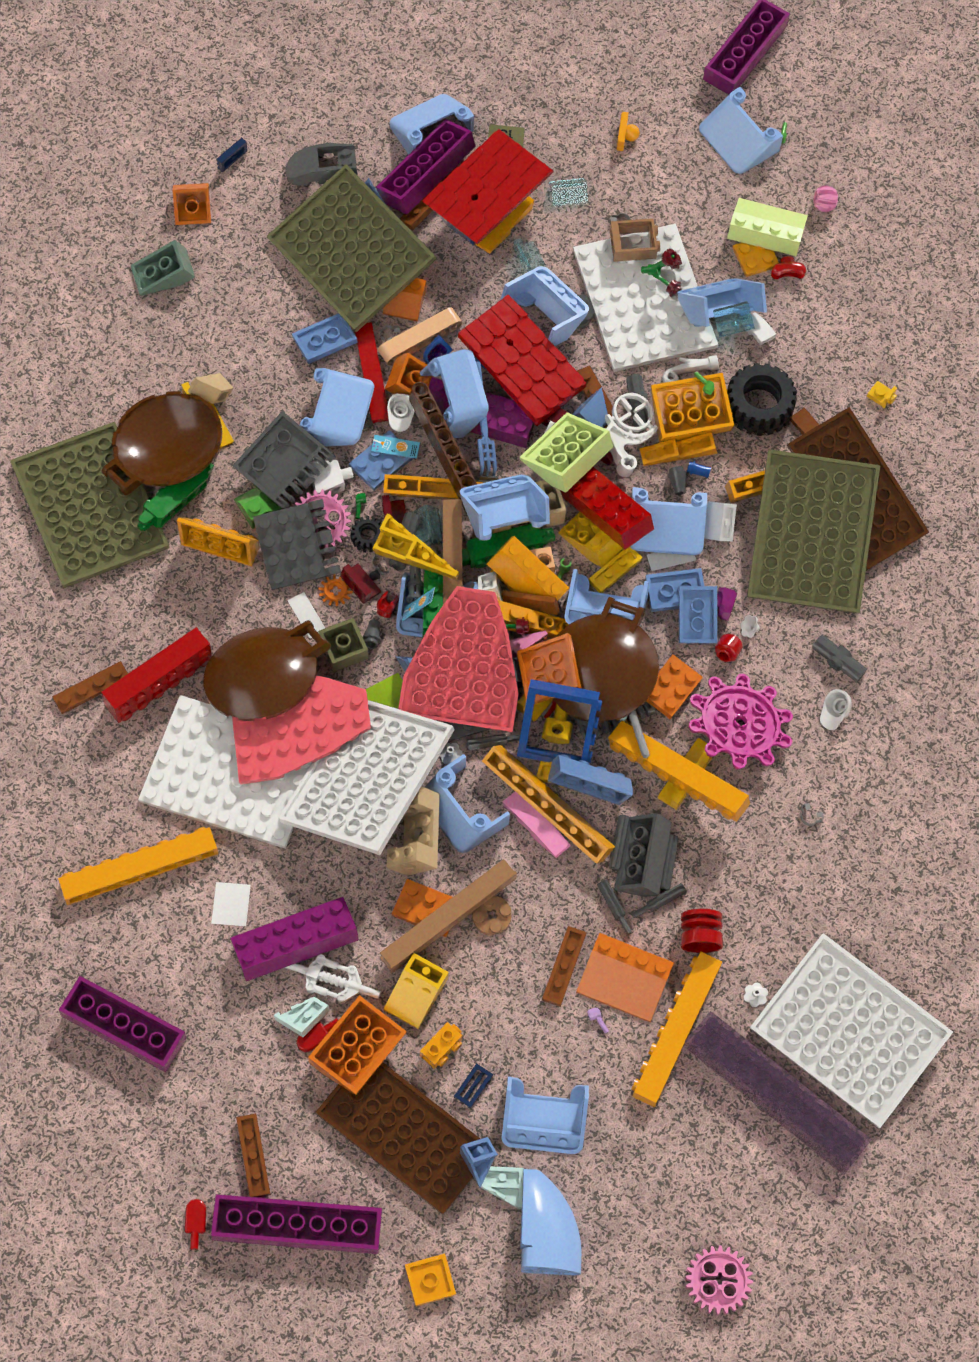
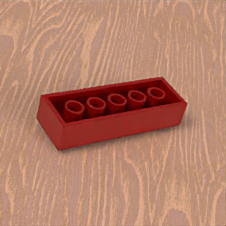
[560,467,654,550]
[101,627,212,723]

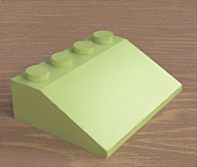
[727,198,808,256]
[520,413,613,492]

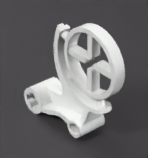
[605,393,658,477]

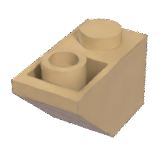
[188,373,234,404]

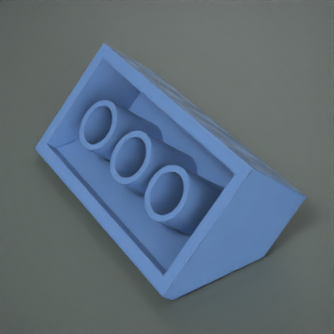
[548,754,633,805]

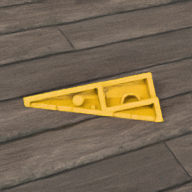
[373,513,459,580]

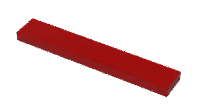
[355,322,389,423]

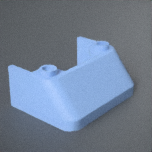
[500,266,589,346]
[677,279,767,327]
[420,349,489,438]
[425,754,510,853]

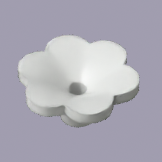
[740,615,760,638]
[439,742,463,764]
[744,983,768,1007]

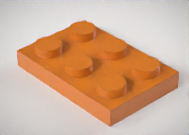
[646,654,703,719]
[392,879,453,938]

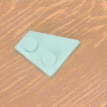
[274,997,330,1037]
[481,1166,524,1209]

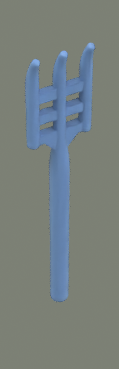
[476,361,497,476]

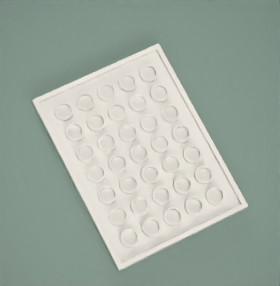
[573,224,718,372]
[138,695,312,849]
[278,700,454,855]
[750,933,953,1129]

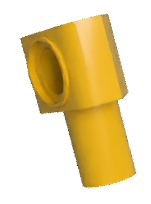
[541,704,573,745]

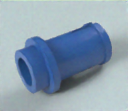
[687,461,711,478]

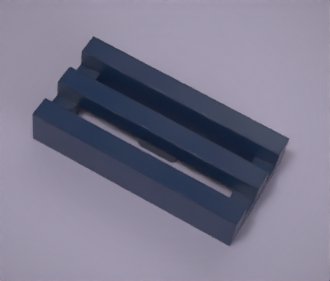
[216,137,247,173]
[454,1063,493,1109]

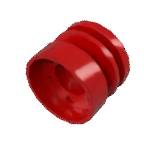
[681,909,723,953]

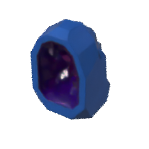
[423,335,453,364]

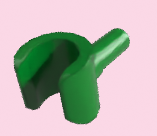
[355,493,367,519]

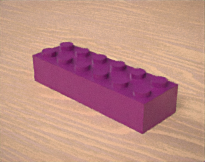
[703,0,790,95]
[376,119,476,215]
[424,377,535,448]
[230,897,359,982]
[59,976,187,1073]

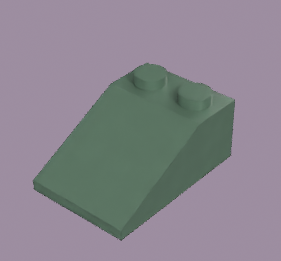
[130,240,195,296]

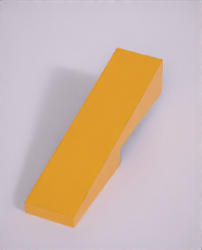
[475,196,534,254]
[639,432,718,466]

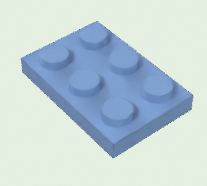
[292,314,357,364]
[349,430,413,491]
[645,568,705,612]
[678,586,717,644]

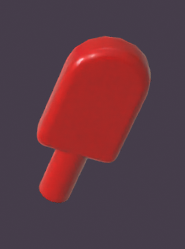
[296,1018,338,1052]
[184,1199,206,1250]

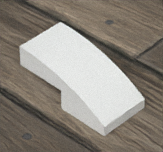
[740,312,776,346]

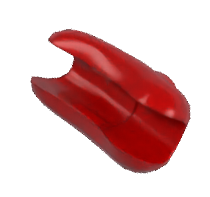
[771,256,806,280]
[376,591,399,618]

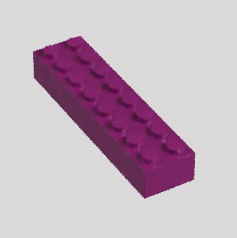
[211,1194,382,1254]

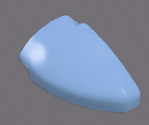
[520,1169,582,1275]

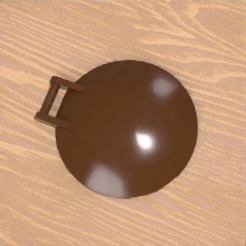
[101,391,222,495]
[553,597,659,723]
[203,620,331,721]

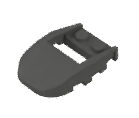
[286,143,358,186]

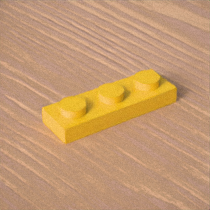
[588,547,643,593]

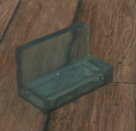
[549,178,588,206]
[514,238,547,273]
[713,301,755,338]
[412,505,443,545]

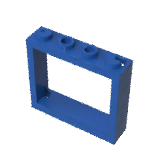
[517,679,602,763]

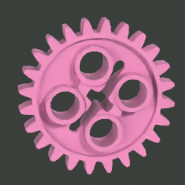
[295,489,351,550]
[685,1245,753,1315]

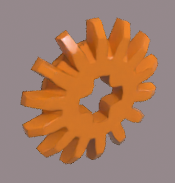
[318,575,353,607]

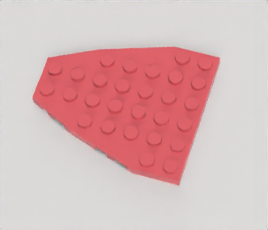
[398,586,519,732]
[232,676,371,785]

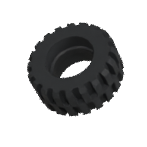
[727,363,797,436]

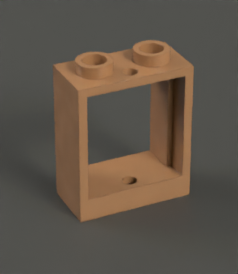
[610,218,660,262]

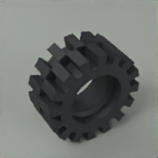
[351,516,381,553]

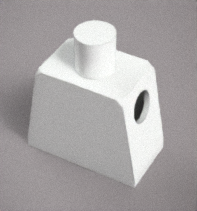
[308,460,353,496]

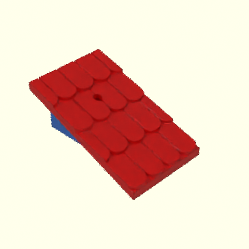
[422,129,554,245]
[458,294,586,426]

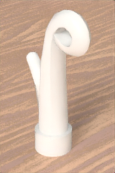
[662,355,719,383]

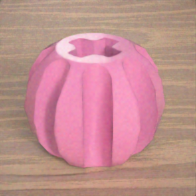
[813,185,838,212]

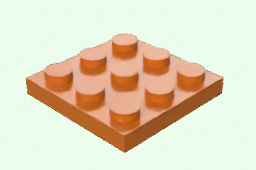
[517,633,581,705]

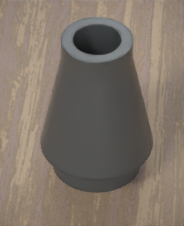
[668,466,686,495]
[363,619,381,649]

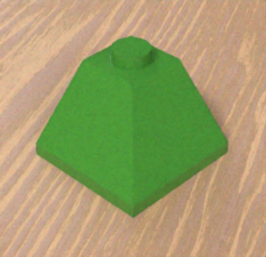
[234,487,281,529]

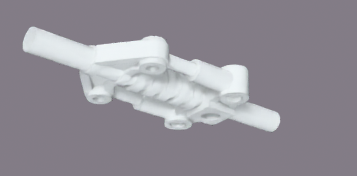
[285,954,381,1003]

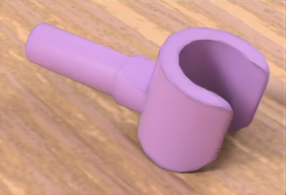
[587,1008,609,1034]

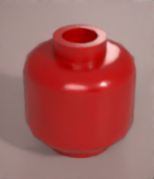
[715,634,743,662]

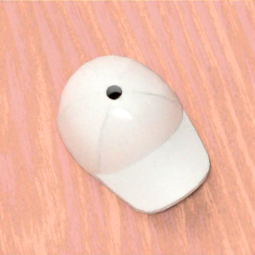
[387,393,415,432]
[820,689,852,730]

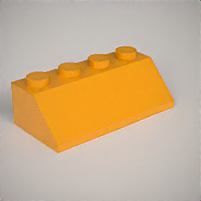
[486,536,569,601]

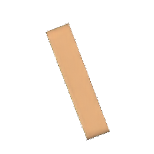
[378,307,463,366]

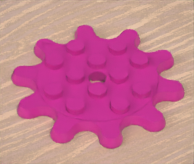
[689,674,793,770]

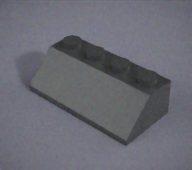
[614,813,672,897]

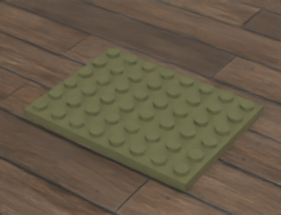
[267,164,437,332]
[10,422,169,589]
[747,449,880,614]

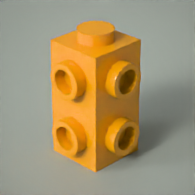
[420,1022,462,1070]

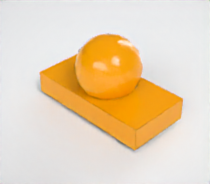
[617,112,640,151]

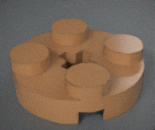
[472,896,511,935]

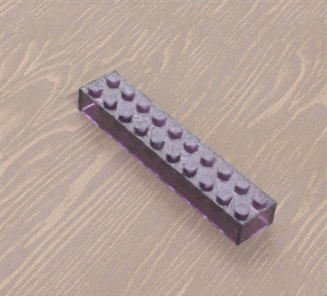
[683,1011,872,1176]

